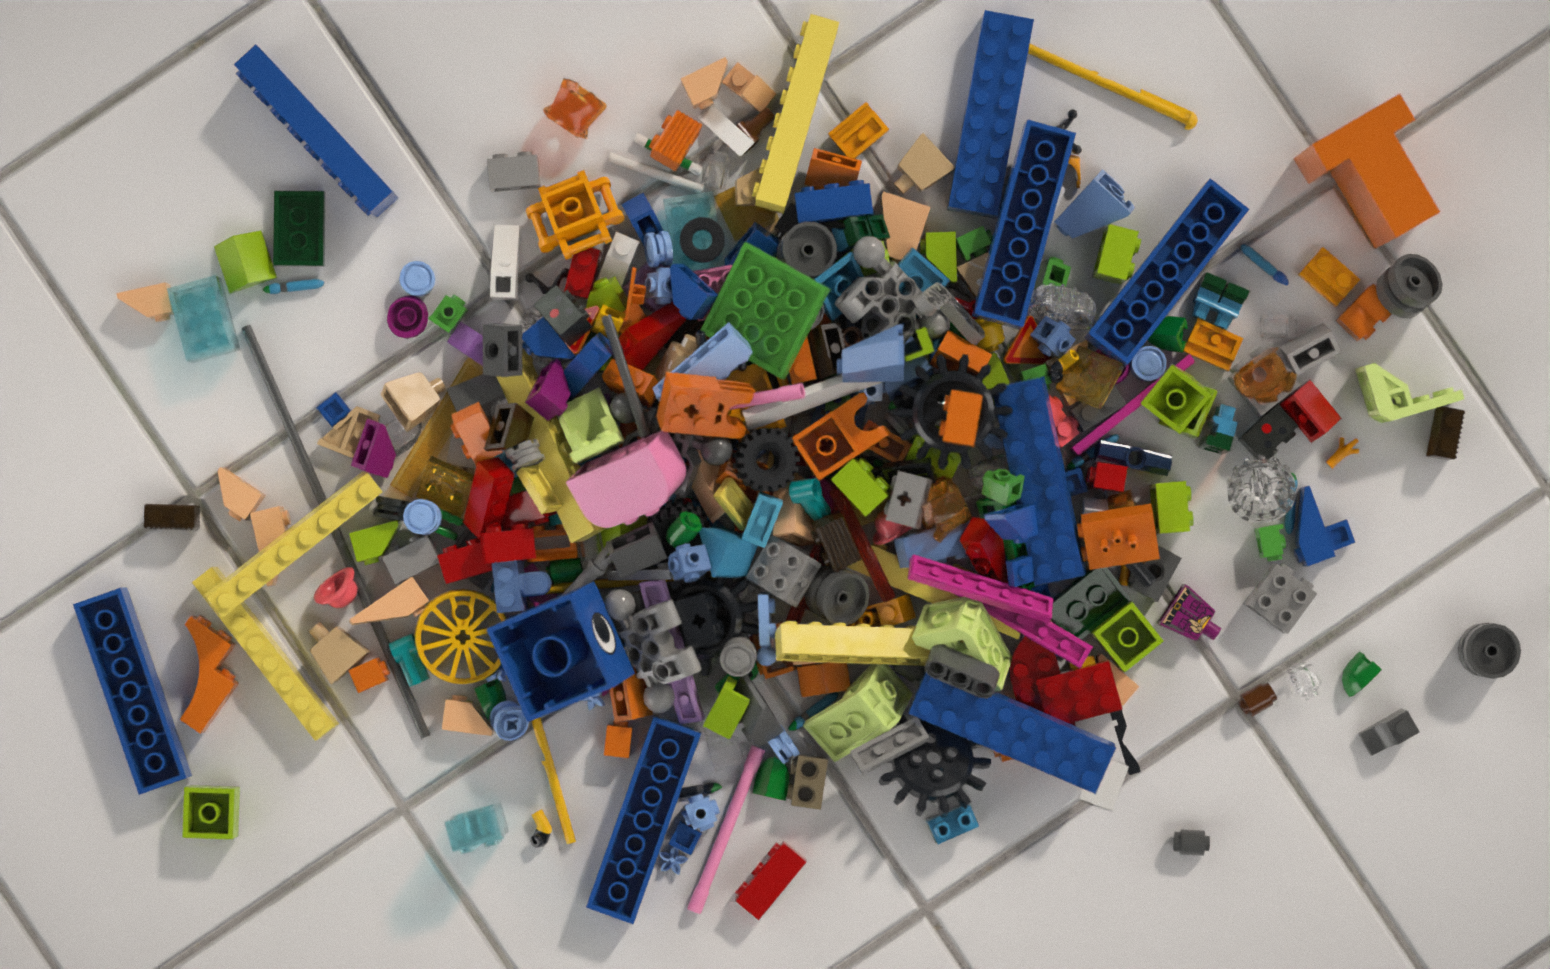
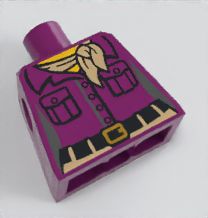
[1157,584,1221,641]

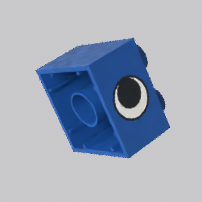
[486,581,635,722]

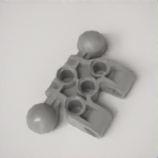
[835,236,950,343]
[604,589,702,713]

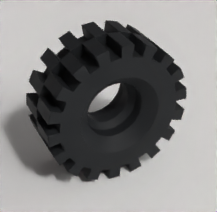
[732,428,800,492]
[647,499,709,561]

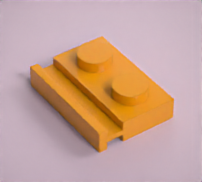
[828,102,889,159]
[1298,247,1361,307]
[1183,318,1244,372]

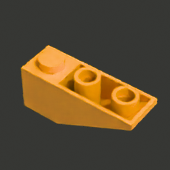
[847,594,916,627]

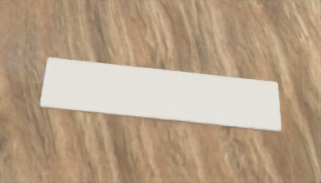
[697,105,754,156]

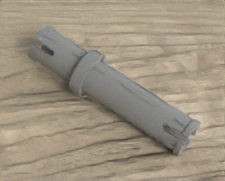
[562,544,612,595]

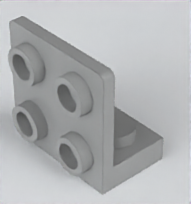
[747,535,822,607]

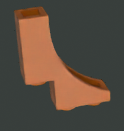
[180,615,239,734]

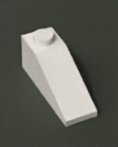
[597,232,641,288]

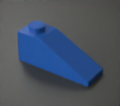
[563,332,613,401]
[1293,486,1336,567]

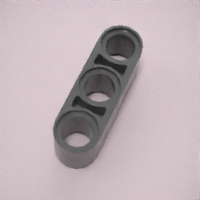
[925,645,1000,699]

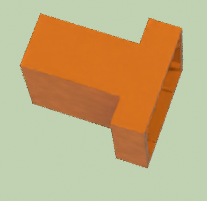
[1294,93,1440,249]

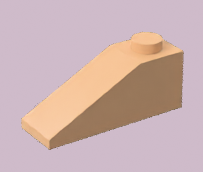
[250,506,291,586]
[349,577,429,625]

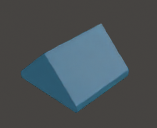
[814,252,870,321]
[699,528,758,578]

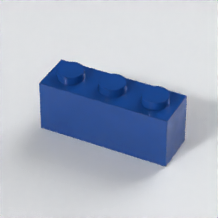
[794,180,873,224]

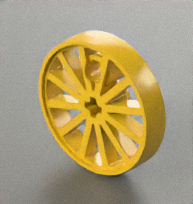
[415,589,507,684]

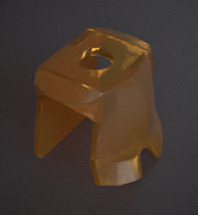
[543,78,607,140]
[1234,347,1297,403]
[910,475,972,543]

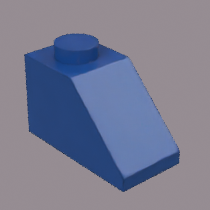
[621,193,664,246]
[724,222,779,266]
[670,264,718,320]
[522,317,576,361]
[984,505,1038,544]

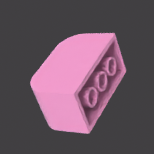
[566,431,686,528]

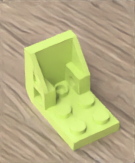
[1355,363,1464,423]
[557,387,625,463]
[912,597,1012,692]
[803,664,913,762]

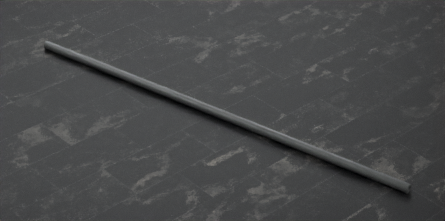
[241,325,430,739]

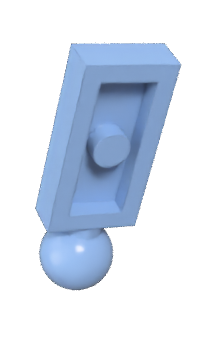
[757,592,776,666]

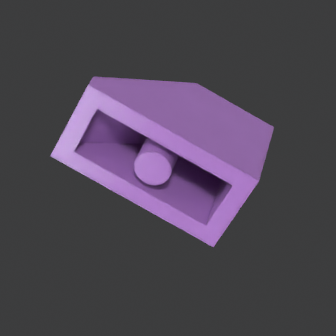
[447,321,483,366]

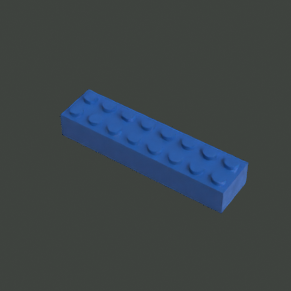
[947,10,1034,219]
[234,44,399,218]
[972,119,1076,330]
[1084,178,1249,368]
[993,376,1087,585]
[73,587,192,795]
[909,671,1116,794]
[586,715,702,924]

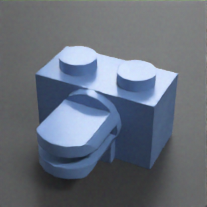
[492,560,552,613]

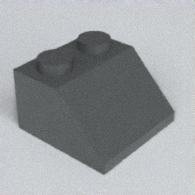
[447,374,508,424]
[734,674,784,747]

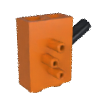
[1077,503,1160,587]

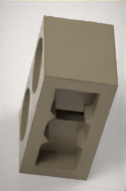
[787,754,828,810]

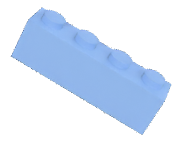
[653,323,753,402]

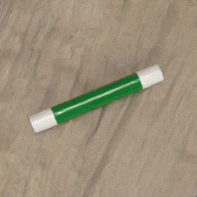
[633,133,704,176]

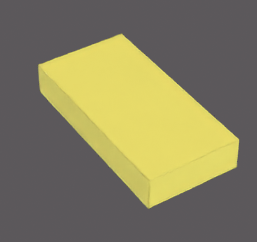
[516,465,563,514]
[713,477,754,530]

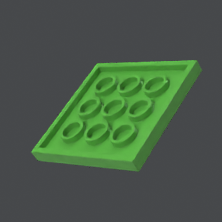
[700,242,830,379]

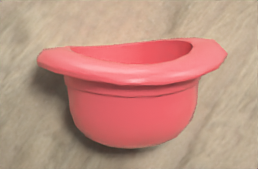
[873,509,913,545]
[314,567,358,608]

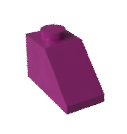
[525,358,571,421]
[351,418,396,478]

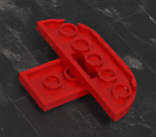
[1010,636,1123,726]

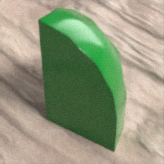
[1148,316,1188,353]
[1342,651,1382,697]
[474,679,507,722]
[752,757,790,801]

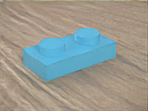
[741,491,783,548]

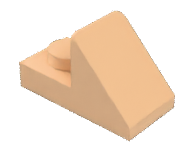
[722,62,776,113]

